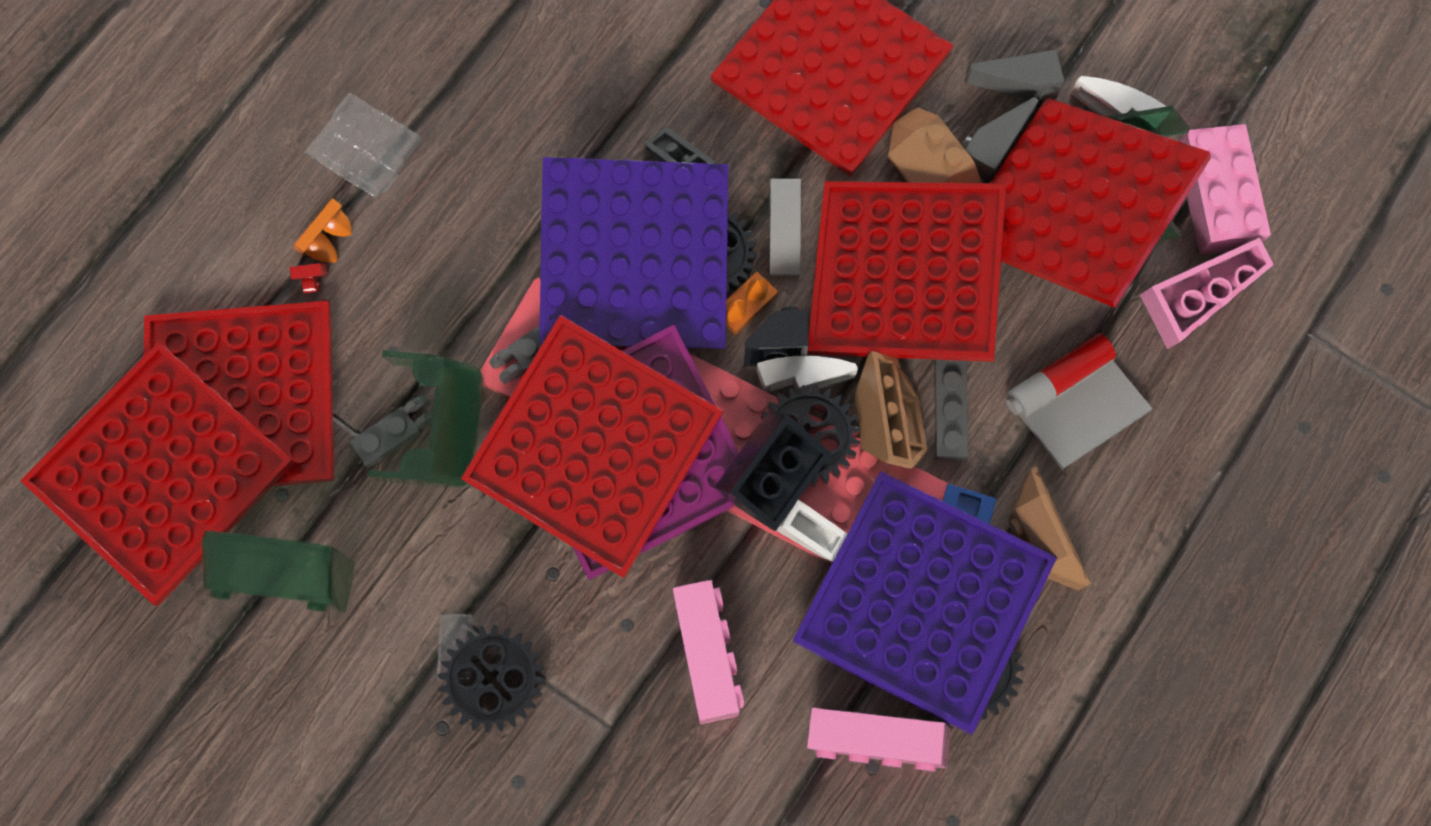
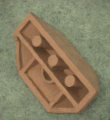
[888,107,982,183]
[854,351,927,469]
[1009,467,1091,591]

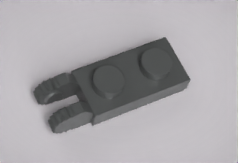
[489,326,541,384]
[349,394,439,468]

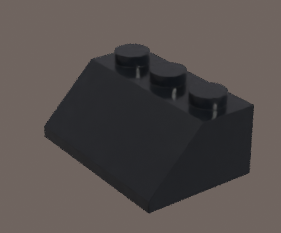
[714,411,831,531]

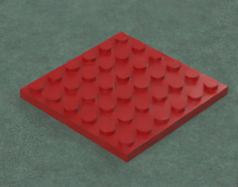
[711,0,953,177]
[990,98,1211,308]
[807,181,1006,362]
[143,301,334,486]
[461,315,724,578]
[20,342,295,606]

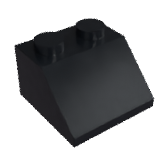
[744,306,808,367]

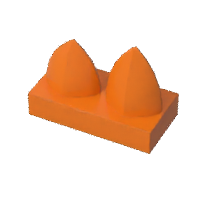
[293,198,352,263]
[726,272,778,336]

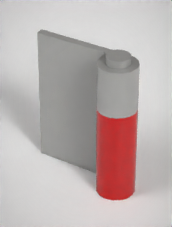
[1006,333,1152,470]

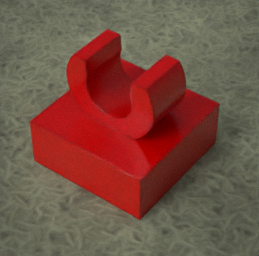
[289,263,328,293]

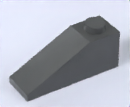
[966,50,1064,100]
[962,98,1039,182]
[644,127,717,164]

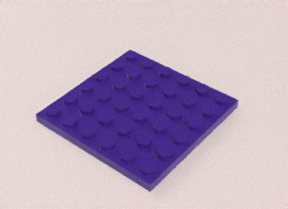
[539,157,728,349]
[792,471,1057,736]

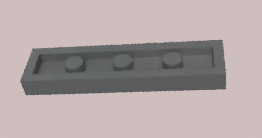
[934,360,968,460]

